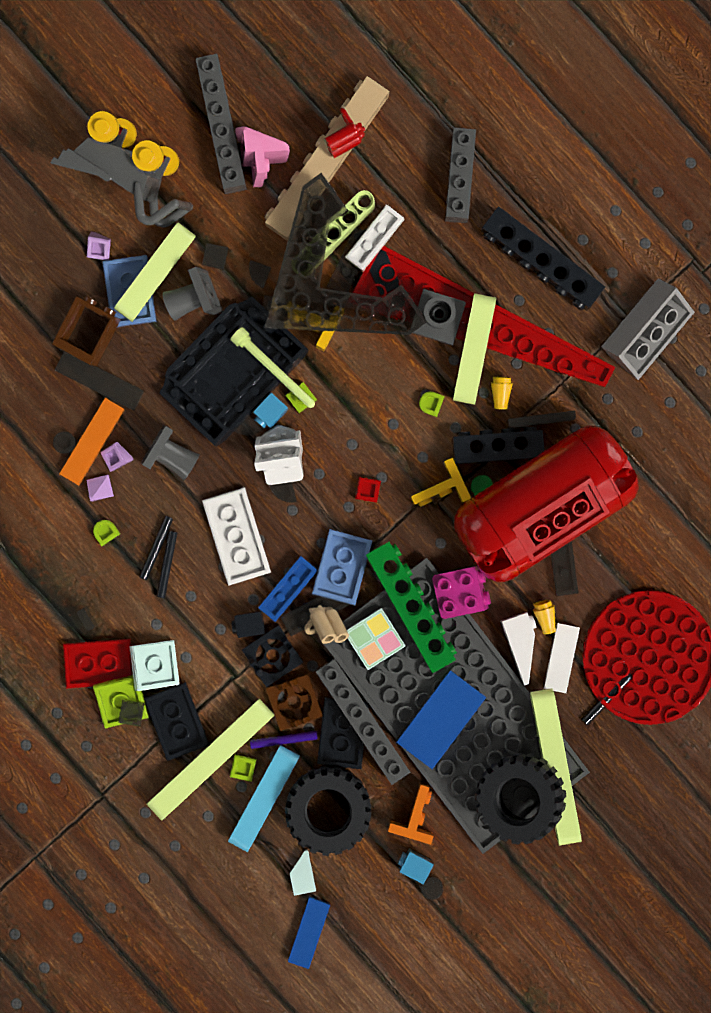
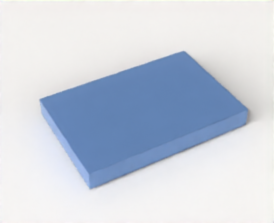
[103,255,157,327]
[312,529,372,606]

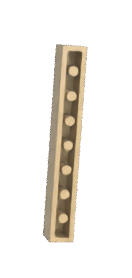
[265,76,389,241]

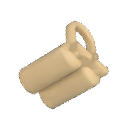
[304,605,349,644]

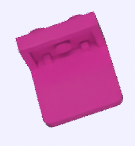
[432,566,491,619]

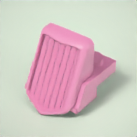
[235,127,290,188]

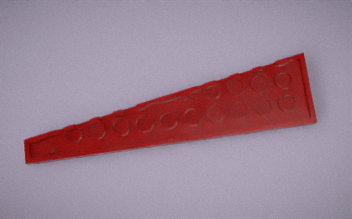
[348,246,616,388]

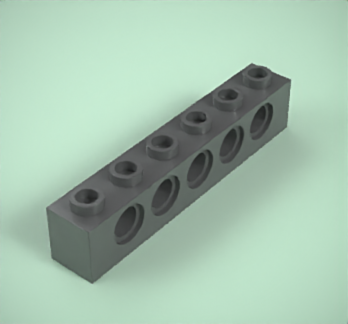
[196,54,247,194]
[316,658,410,785]

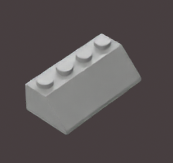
[601,278,695,380]

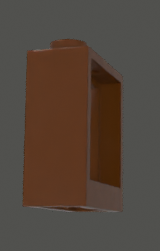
[52,295,121,366]

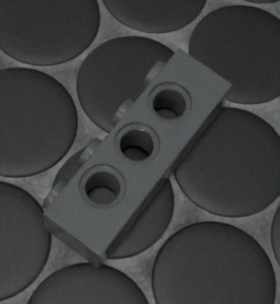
[445,128,476,223]

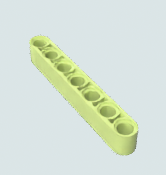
[530,688,581,846]
[147,699,274,821]

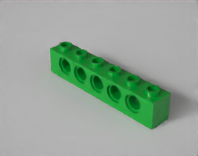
[366,542,457,673]

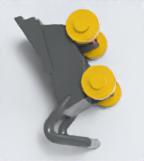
[50,111,193,227]

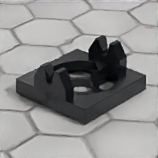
[242,625,304,687]

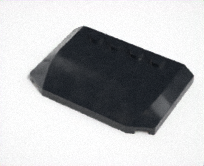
[160,297,309,447]

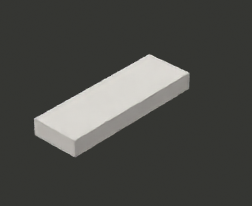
[345,205,404,272]
[544,623,580,693]

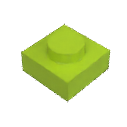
[286,382,317,414]

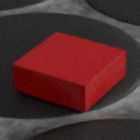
[355,477,381,503]

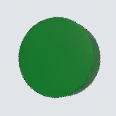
[471,475,493,496]

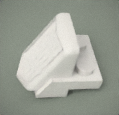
[255,425,303,485]

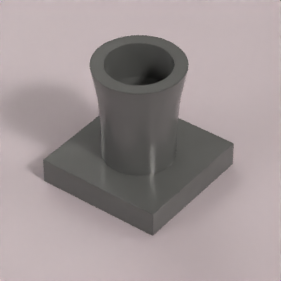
[163,267,223,321]
[410,289,466,346]
[141,425,200,481]

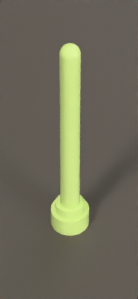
[230,327,315,408]

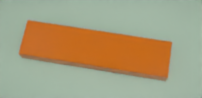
[59,398,125,486]

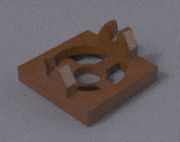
[266,674,323,731]

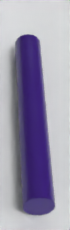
[250,731,318,749]

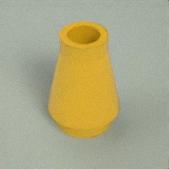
[491,377,513,409]
[533,600,556,634]

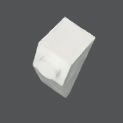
[500,612,537,685]

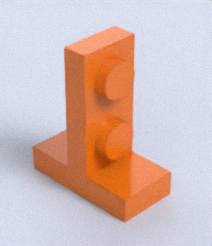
[387,782,434,845]

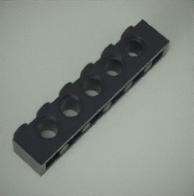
[481,206,606,311]

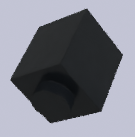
[231,611,266,638]

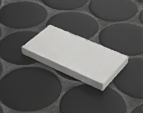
[202,487,271,586]

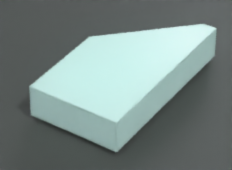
[290,849,316,896]

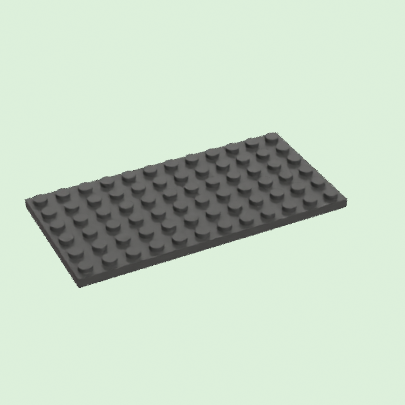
[320,558,590,854]

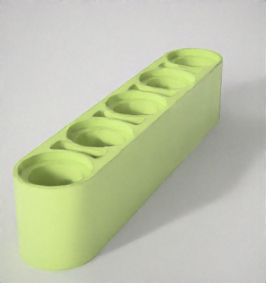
[291,190,375,278]
[114,223,196,322]
[453,293,496,405]

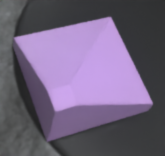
[87,232,111,261]
[100,442,134,472]
[87,475,114,502]

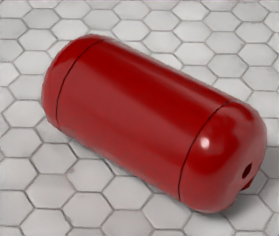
[454,426,639,582]

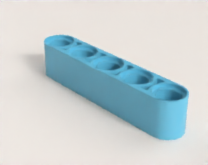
[228,745,300,852]

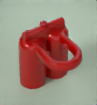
[324,108,365,159]

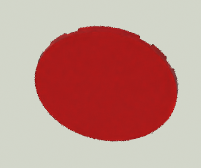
[582,591,711,725]

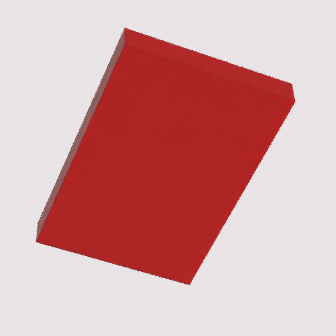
[63,639,133,689]

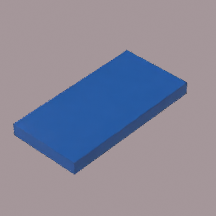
[396,670,486,769]

